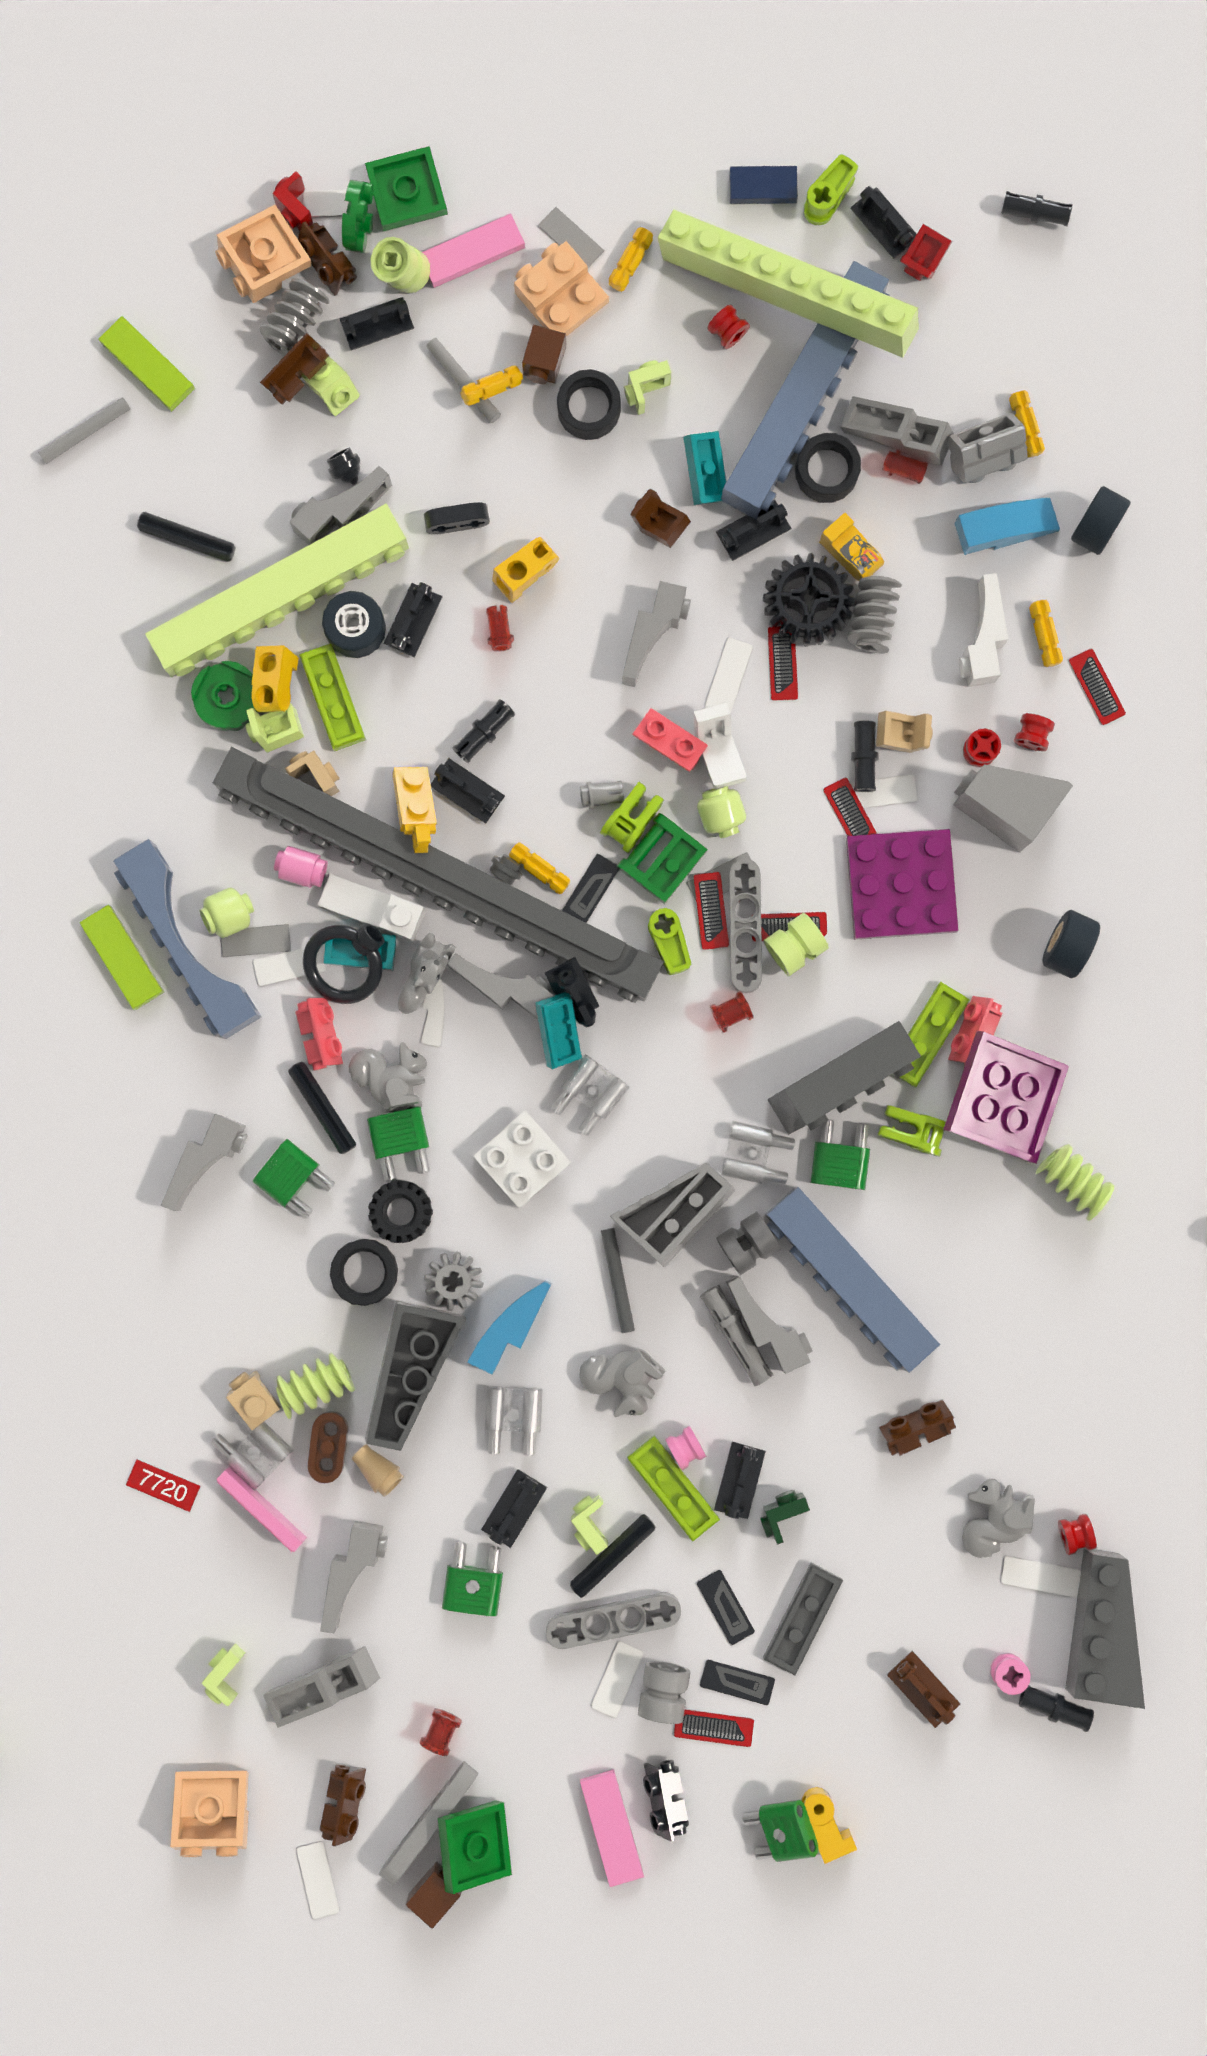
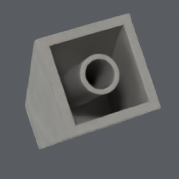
[953,764,1073,852]

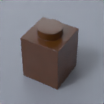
[522,324,566,384]
[405,1861,462,1929]

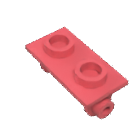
[632,708,708,772]
[948,996,1003,1065]
[295,998,343,1071]

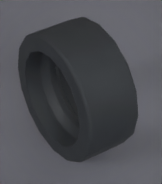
[557,369,621,440]
[795,433,861,503]
[330,1239,398,1306]

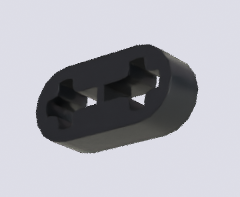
[424,502,490,534]

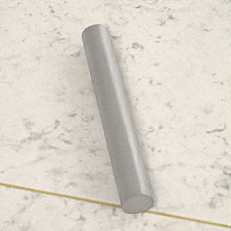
[426,338,501,423]
[38,397,131,464]

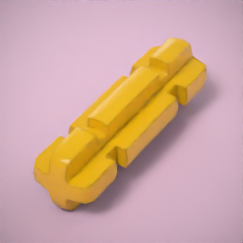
[609,227,653,292]
[460,365,523,406]
[1009,390,1045,458]
[1029,600,1063,667]
[509,842,570,894]

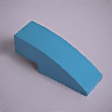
[954,498,1060,555]
[467,1281,552,1375]

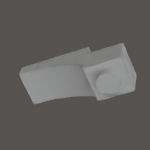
[840,396,954,466]
[289,466,392,545]
[622,581,691,687]
[447,953,554,1020]
[161,1114,247,1211]
[726,1276,813,1374]
[320,1522,388,1634]
[263,1646,380,1728]

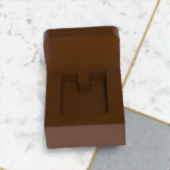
[630,489,691,548]

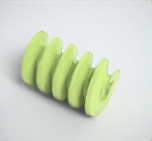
[1036,1144,1114,1221]
[276,1352,355,1419]

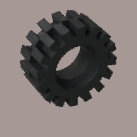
[368,1180,433,1243]

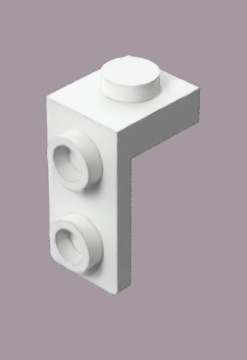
[694,703,746,789]

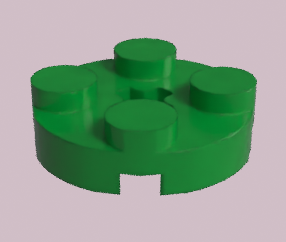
[342,180,374,253]
[191,661,258,731]

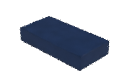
[729,166,798,204]

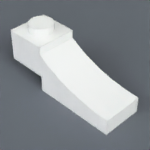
[959,573,1008,687]
[318,873,426,942]

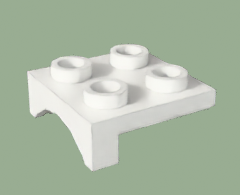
[473,1110,572,1209]

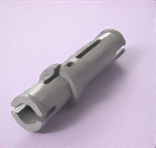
[700,1285,774,1386]

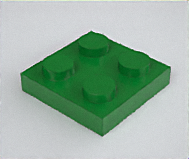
[365,146,448,232]
[437,1800,512,1894]

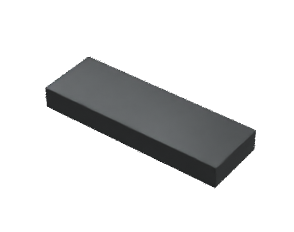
[763,1562,843,1676]

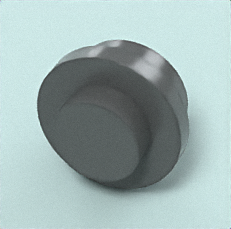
[489,854,522,885]

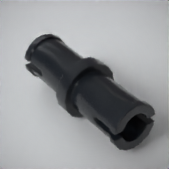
[1001,191,1073,227]
[452,699,515,763]
[851,721,879,792]
[1019,1685,1094,1732]

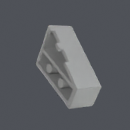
[610,1163,735,1268]

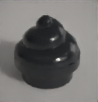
[327,447,360,485]

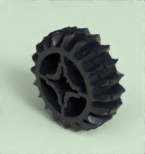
[762,553,855,647]

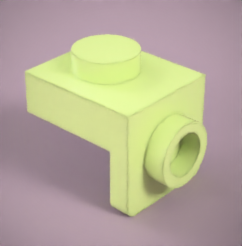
[301,357,360,416]
[624,360,671,415]
[246,703,304,753]
[571,1495,608,1555]
[201,1643,246,1706]

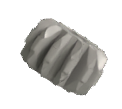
[424,1251,484,1311]

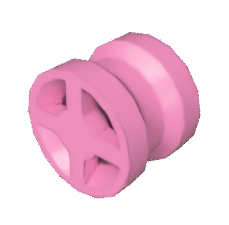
[665,1426,707,1470]
[990,1653,1031,1695]

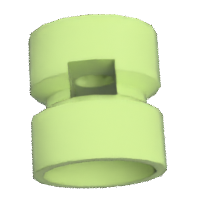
[371,237,430,294]
[764,912,829,976]

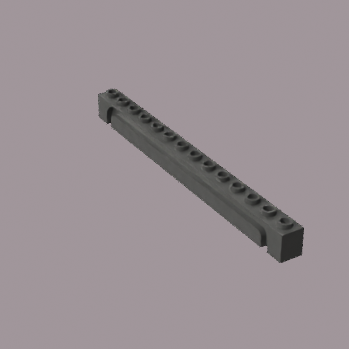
[212,746,664,1003]

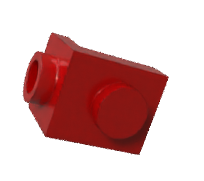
[272,171,313,231]
[900,224,953,281]

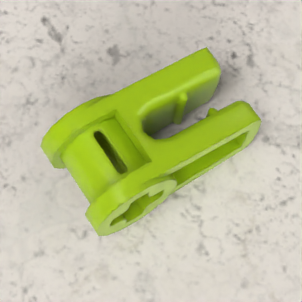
[803,154,858,225]
[600,782,664,853]
[648,908,691,975]
[877,1105,946,1157]

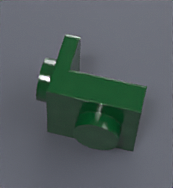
[760,1490,810,1545]

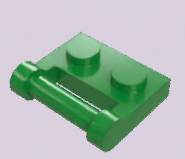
[617,813,708,905]

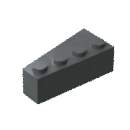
[767,1021,921,1135]
[365,1301,467,1451]
[1065,1548,1145,1709]

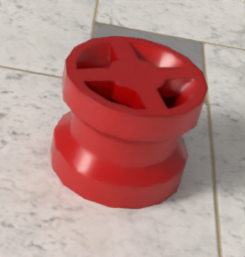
[707,304,750,349]
[1014,713,1055,752]
[963,728,1001,767]
[1058,1514,1097,1555]

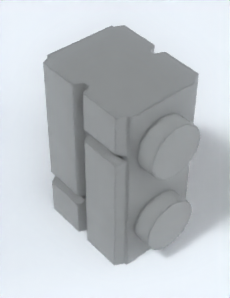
[948,413,1028,483]

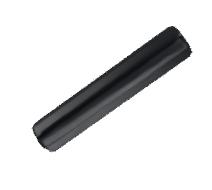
[137,512,236,562]
[288,1062,356,1154]
[570,1514,656,1598]

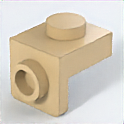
[876,711,933,753]
[285,751,340,796]
[226,1371,281,1430]

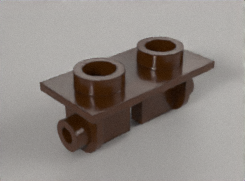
[298,222,357,296]
[260,333,329,405]
[879,1399,956,1456]
[887,1650,961,1728]
[319,1765,366,1847]

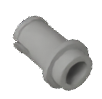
[580,781,624,809]

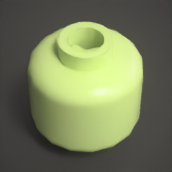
[697,786,746,838]
[199,887,254,938]

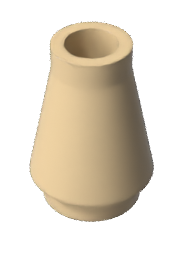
[352,1444,404,1497]

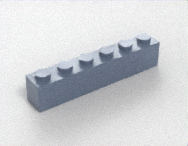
[765,1187,941,1373]

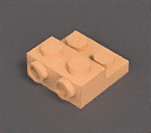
[215,205,311,303]
[514,241,609,336]
[170,1771,249,1857]

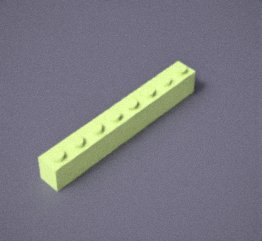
[658,209,919,358]
[145,503,409,677]

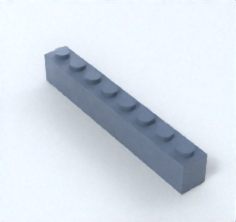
[721,261,890,519]

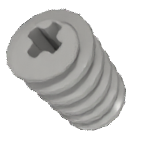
[259,279,330,356]
[847,576,902,654]

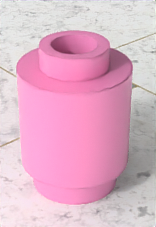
[274,846,328,888]

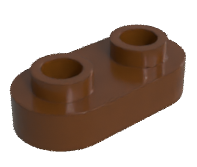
[307,1411,349,1483]

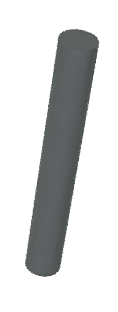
[601,1228,635,1333]

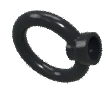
[303,923,385,1004]

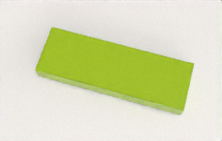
[98,316,195,412]
[299,644,366,752]
[79,904,164,1010]
[899,982,970,1088]
[627,1435,720,1542]

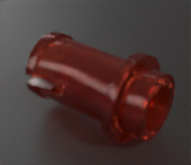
[882,450,928,484]
[486,605,514,651]

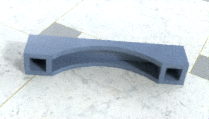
[113,839,261,1039]

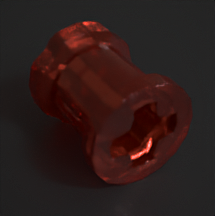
[709,991,754,1034]
[419,1708,462,1756]

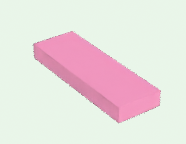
[422,214,525,288]
[216,1466,307,1552]
[580,1769,644,1887]

